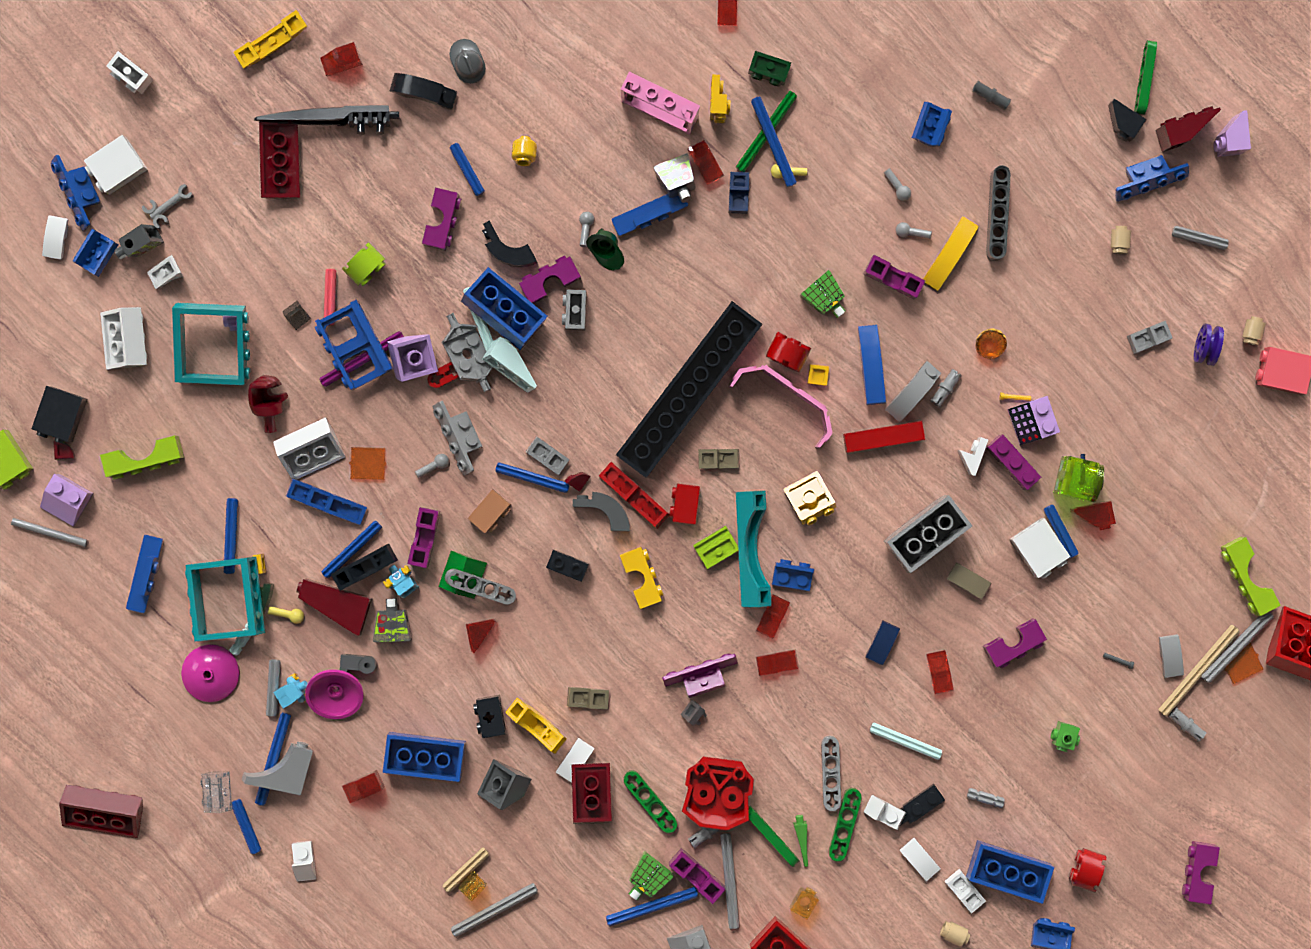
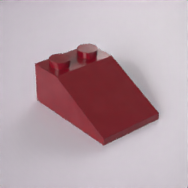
[571,763,612,824]

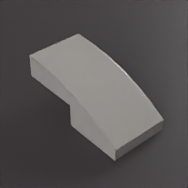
[1127,321,1172,354]
[526,436,570,475]
[1159,634,1184,678]

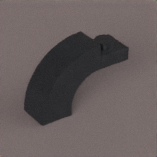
[389,73,457,110]
[482,220,538,267]
[331,544,398,591]

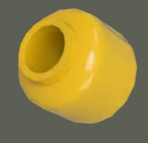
[511,136,537,166]

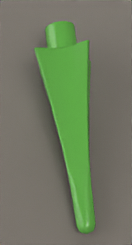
[793,815,808,867]

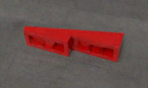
[843,421,925,453]
[599,462,669,529]

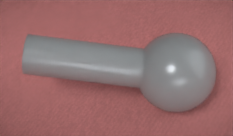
[884,168,911,201]
[579,212,594,247]
[896,222,932,239]
[415,454,449,478]

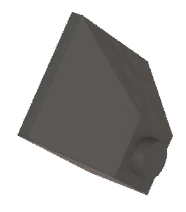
[477,759,532,810]

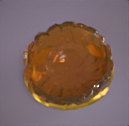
[975,328,1007,360]

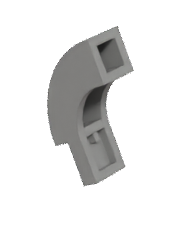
[885,361,941,422]

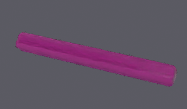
[319,331,404,387]

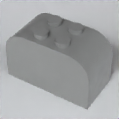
[884,495,972,573]

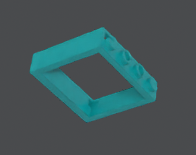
[172,303,251,385]
[185,557,265,642]

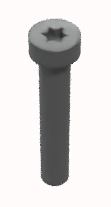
[1103,652,1134,669]

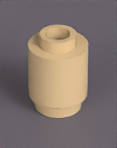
[1111,226,1131,254]
[1242,316,1266,346]
[940,921,970,947]

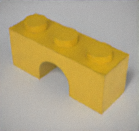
[620,547,664,609]

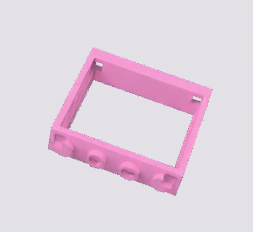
[621,72,700,135]

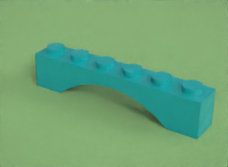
[736,491,771,607]

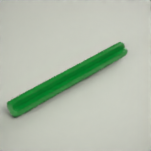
[736,91,797,172]

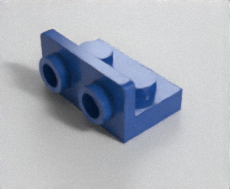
[772,559,814,591]

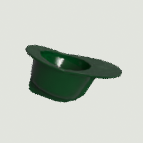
[586,228,625,270]

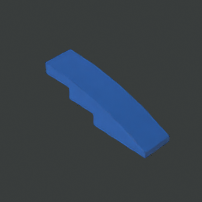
[858,325,886,405]
[286,478,367,525]

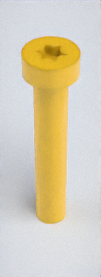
[999,392,1031,401]

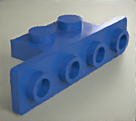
[51,155,100,231]
[1115,155,1189,202]
[612,194,688,236]
[126,535,163,613]

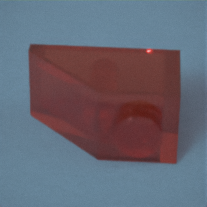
[320,42,363,77]
[1070,501,1116,530]
[342,770,385,803]

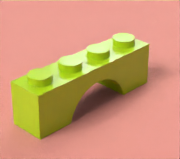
[100,435,184,480]
[1221,537,1281,616]

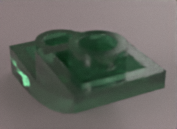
[260,583,274,615]

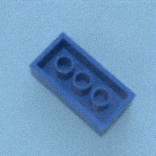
[461,267,548,350]
[383,732,466,782]
[966,840,1054,904]

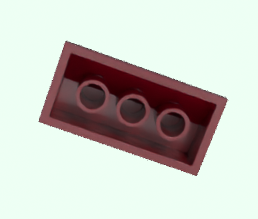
[59,785,143,839]

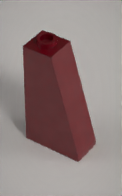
[296,578,372,636]

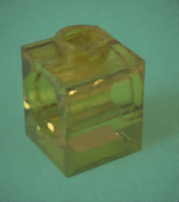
[458,871,487,901]
[789,887,819,920]

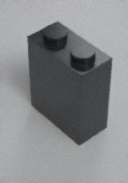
[31,386,87,444]

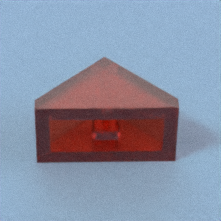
[466,618,497,653]

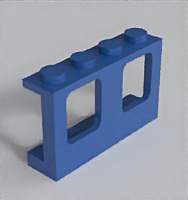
[315,300,394,390]

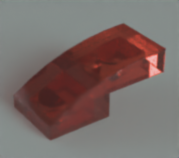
[717,0,737,26]
[688,140,724,185]
[755,594,790,639]
[756,649,799,676]
[926,650,954,694]

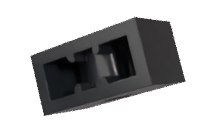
[546,549,589,582]
[473,695,506,738]

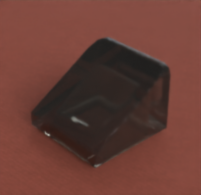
[283,301,311,330]

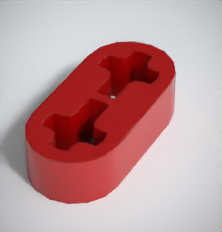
[427,362,459,388]

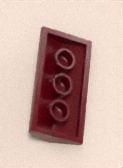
[259,122,300,199]

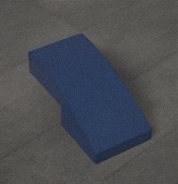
[728,172,749,214]
[865,620,900,665]

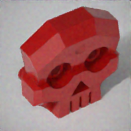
[682,756,754,831]

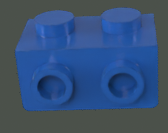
[912,102,952,146]
[73,229,119,277]
[1031,918,1075,949]

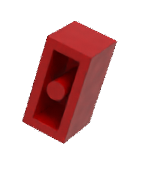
[669,483,700,524]

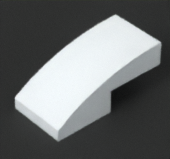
[42,215,68,259]
[556,738,594,783]
[900,838,941,881]
[945,869,986,913]

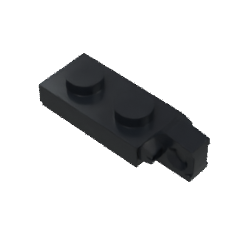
[900,783,945,826]

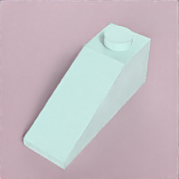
[482,337,537,393]

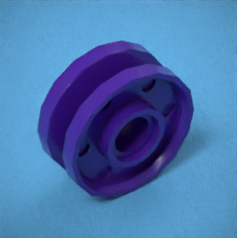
[1194,323,1224,366]

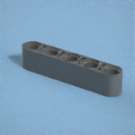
[986,165,1011,261]

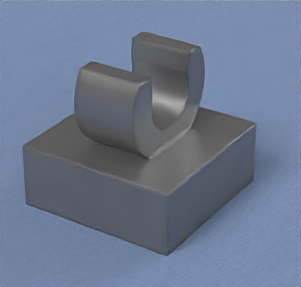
[681,700,707,726]

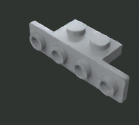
[433,401,482,475]

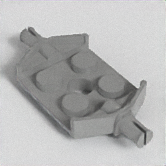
[442,313,493,392]

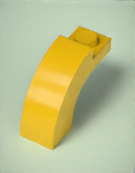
[505,698,567,754]

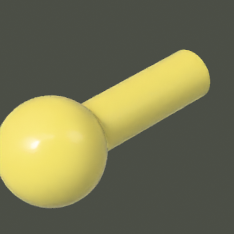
[771,163,807,179]
[267,606,304,624]

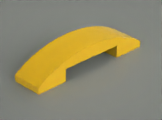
[233,10,308,69]
[923,216,979,291]

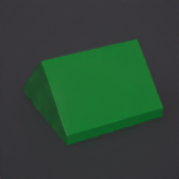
[438,550,487,599]

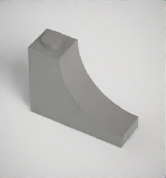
[242,741,313,795]

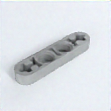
[445,569,516,605]
[821,735,841,811]

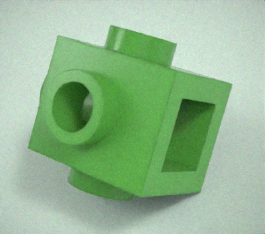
[1050,721,1080,752]

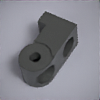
[340,654,377,674]

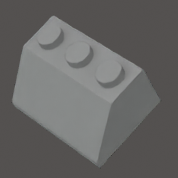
[667,925,711,949]

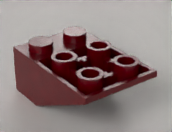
[1155,106,1221,152]

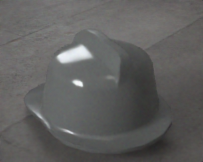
[449,39,486,84]

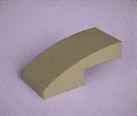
[698,449,739,469]
[947,562,992,599]
[567,687,609,709]

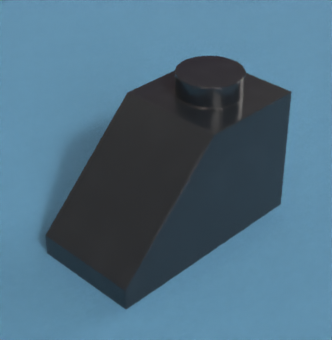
[1108,99,1146,142]

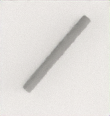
[11,518,88,547]

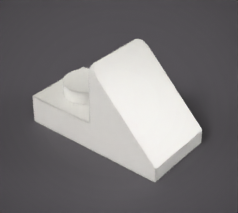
[147,255,183,289]
[958,437,988,476]
[864,795,906,830]
[292,841,316,882]

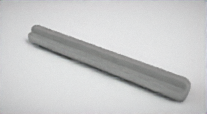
[1202,612,1274,683]
[721,833,739,929]
[451,883,538,937]

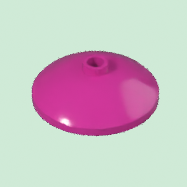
[181,644,240,702]
[305,670,364,719]

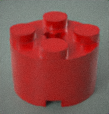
[766,332,811,373]
[1069,848,1107,893]

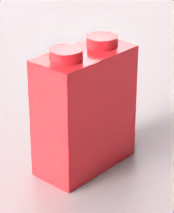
[1255,347,1311,395]

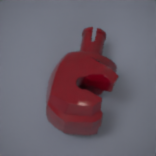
[248,375,288,433]

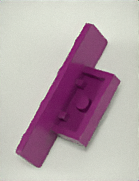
[662,653,738,698]

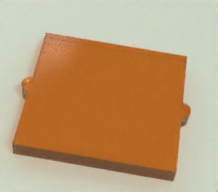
[349,447,387,480]
[1220,642,1263,684]

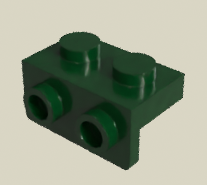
[748,51,792,87]

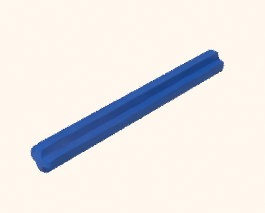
[751,96,796,187]
[255,712,291,806]
[606,887,698,926]

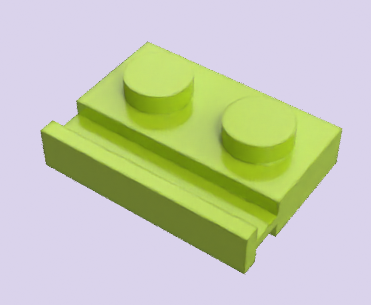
[693,526,739,569]

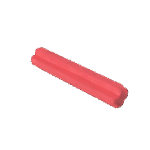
[324,269,336,326]

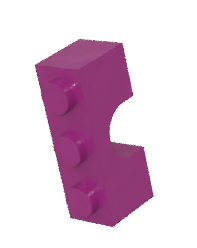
[422,187,462,251]
[863,255,925,300]
[519,256,581,304]
[986,434,1042,490]
[407,507,440,568]
[983,618,1047,668]
[1182,841,1220,905]
[669,848,726,904]

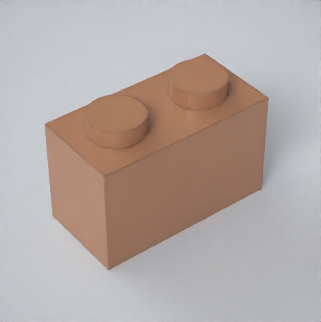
[467,489,511,533]

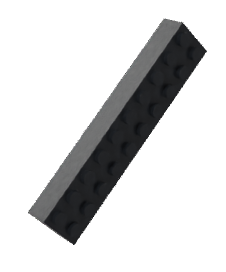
[616,301,762,478]

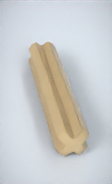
[443,848,489,893]

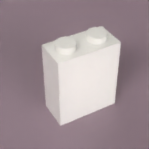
[84,135,148,195]
[1010,518,1070,579]

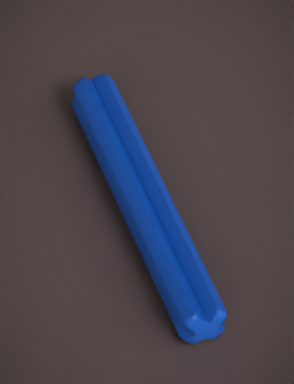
[495,462,570,493]
[223,498,238,574]
[321,521,382,578]

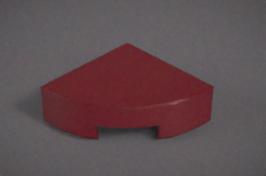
[53,441,75,460]
[565,472,591,492]

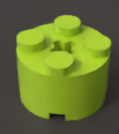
[342,242,386,286]

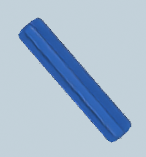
[450,143,485,196]
[1044,504,1079,558]
[231,799,261,854]

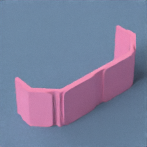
[729,365,832,448]

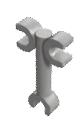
[142,184,193,229]

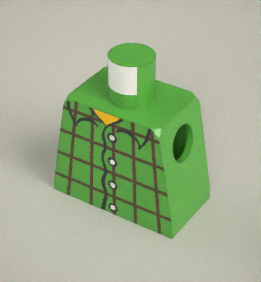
[800,270,846,318]
[629,851,674,901]

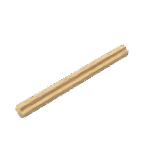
[1159,625,1240,716]

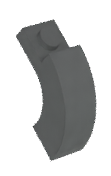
[573,492,630,531]

